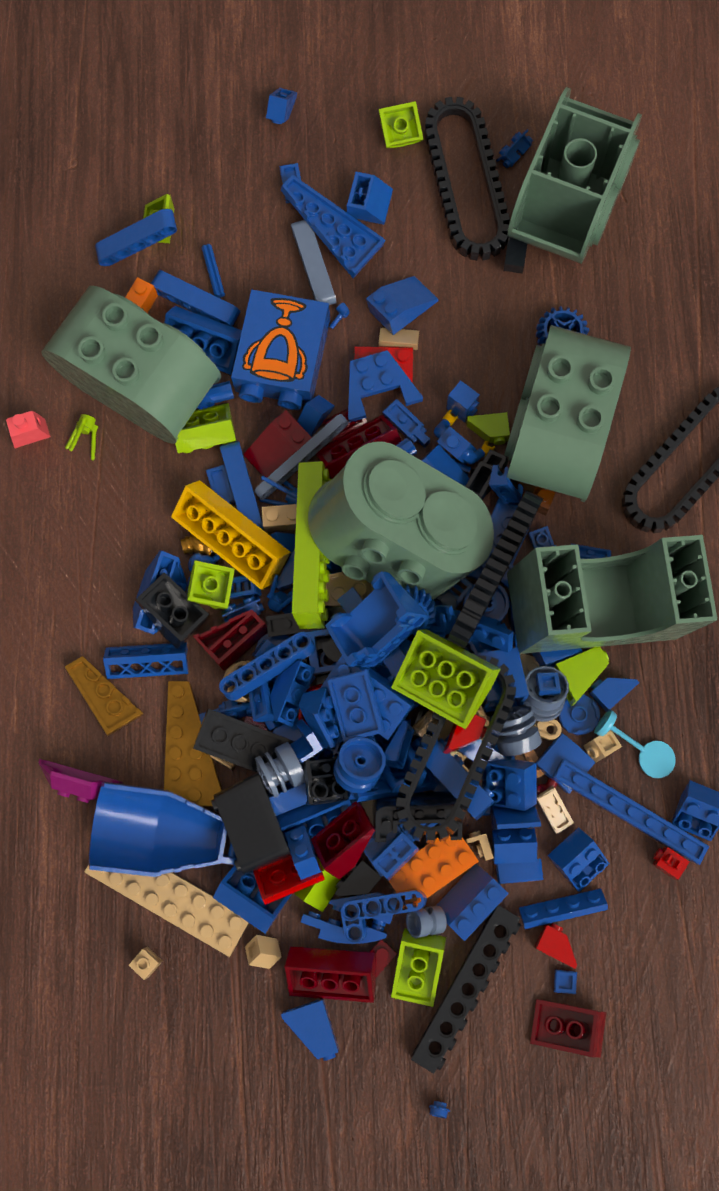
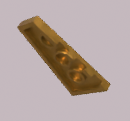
[65,656,143,736]

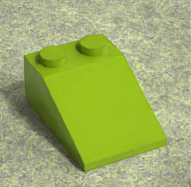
[391,928,446,1007]

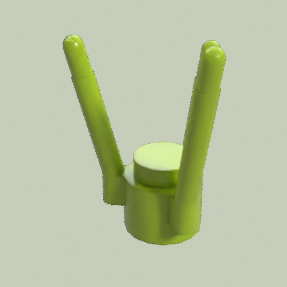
[65,414,98,460]

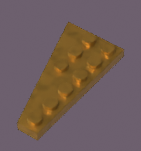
[164,681,222,806]

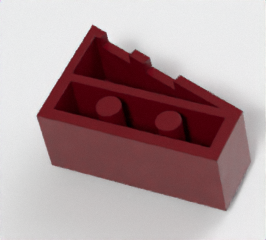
[193,609,268,671]

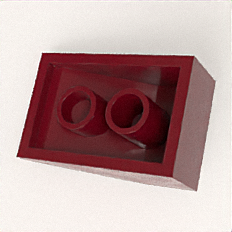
[243,410,312,477]
[311,801,375,879]
[530,999,606,1057]

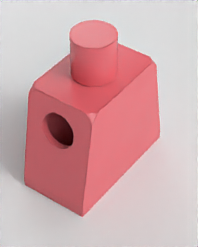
[6,411,50,448]

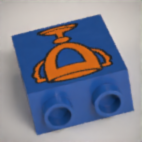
[231,289,330,410]

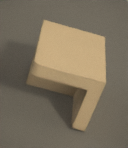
[245,935,281,969]

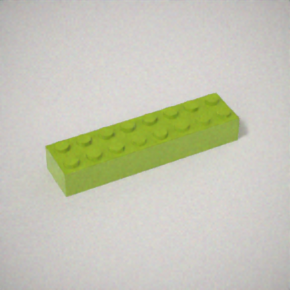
[292,461,332,629]

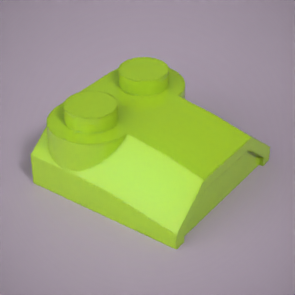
[379,101,424,148]
[187,560,235,609]

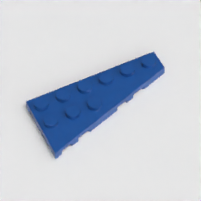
[281,175,386,279]

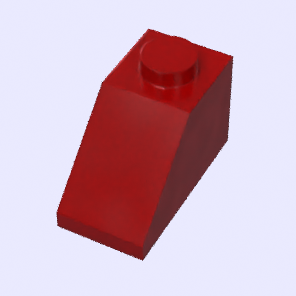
[443,714,487,754]
[534,923,577,969]

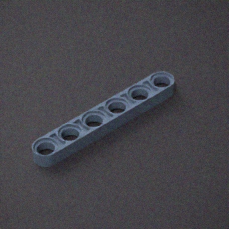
[254,414,349,500]

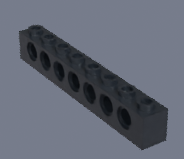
[411,905,521,1074]

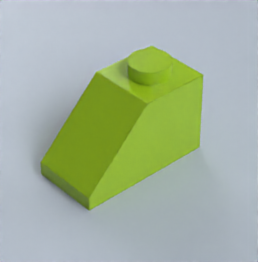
[466,412,510,445]

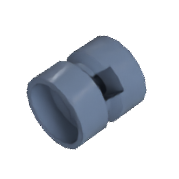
[406,905,447,938]

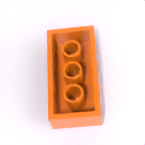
[388,831,479,908]

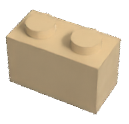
[262,504,297,532]

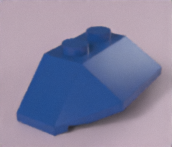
[133,551,187,634]

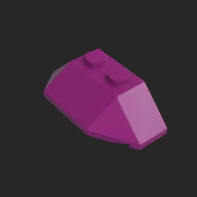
[38,759,123,803]

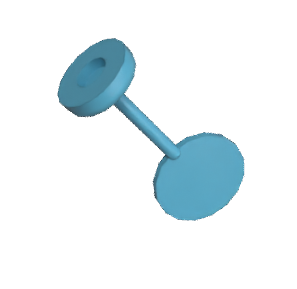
[594,709,675,778]

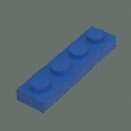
[519,888,608,929]

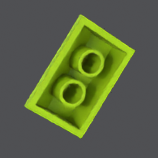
[175,403,236,453]

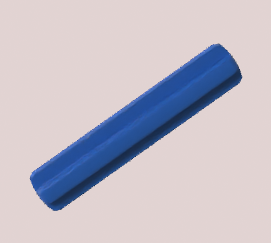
[202,244,225,298]

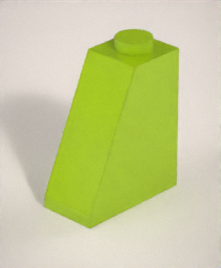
[554,647,609,706]

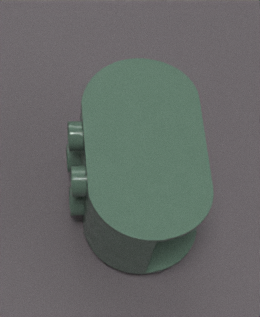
[507,87,642,264]
[41,286,221,444]
[504,325,631,502]
[308,442,494,599]

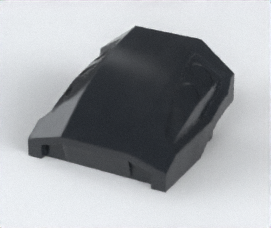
[303,756,348,805]

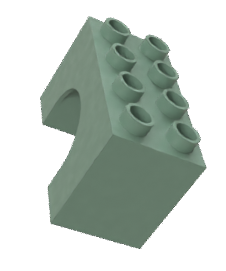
[507,535,718,654]

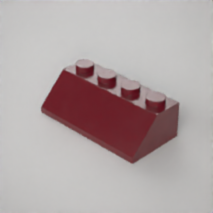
[315,414,402,479]
[285,946,376,1003]

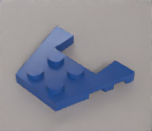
[348,350,423,423]

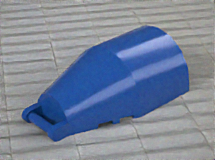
[88,782,237,877]

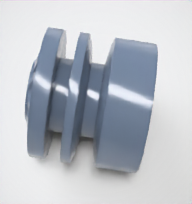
[523,666,569,722]
[489,705,542,756]
[255,742,305,798]

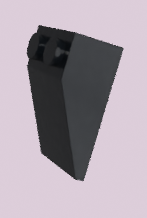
[135,573,209,649]

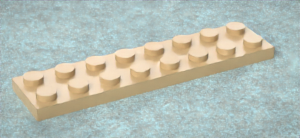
[85,865,249,957]

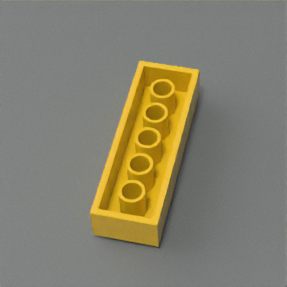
[171,480,291,590]

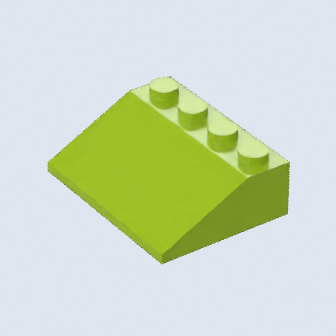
[391,629,500,729]

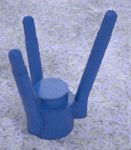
[259,476,297,506]
[267,574,293,613]

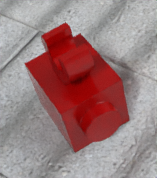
[652,847,690,880]

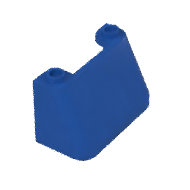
[325,571,428,668]

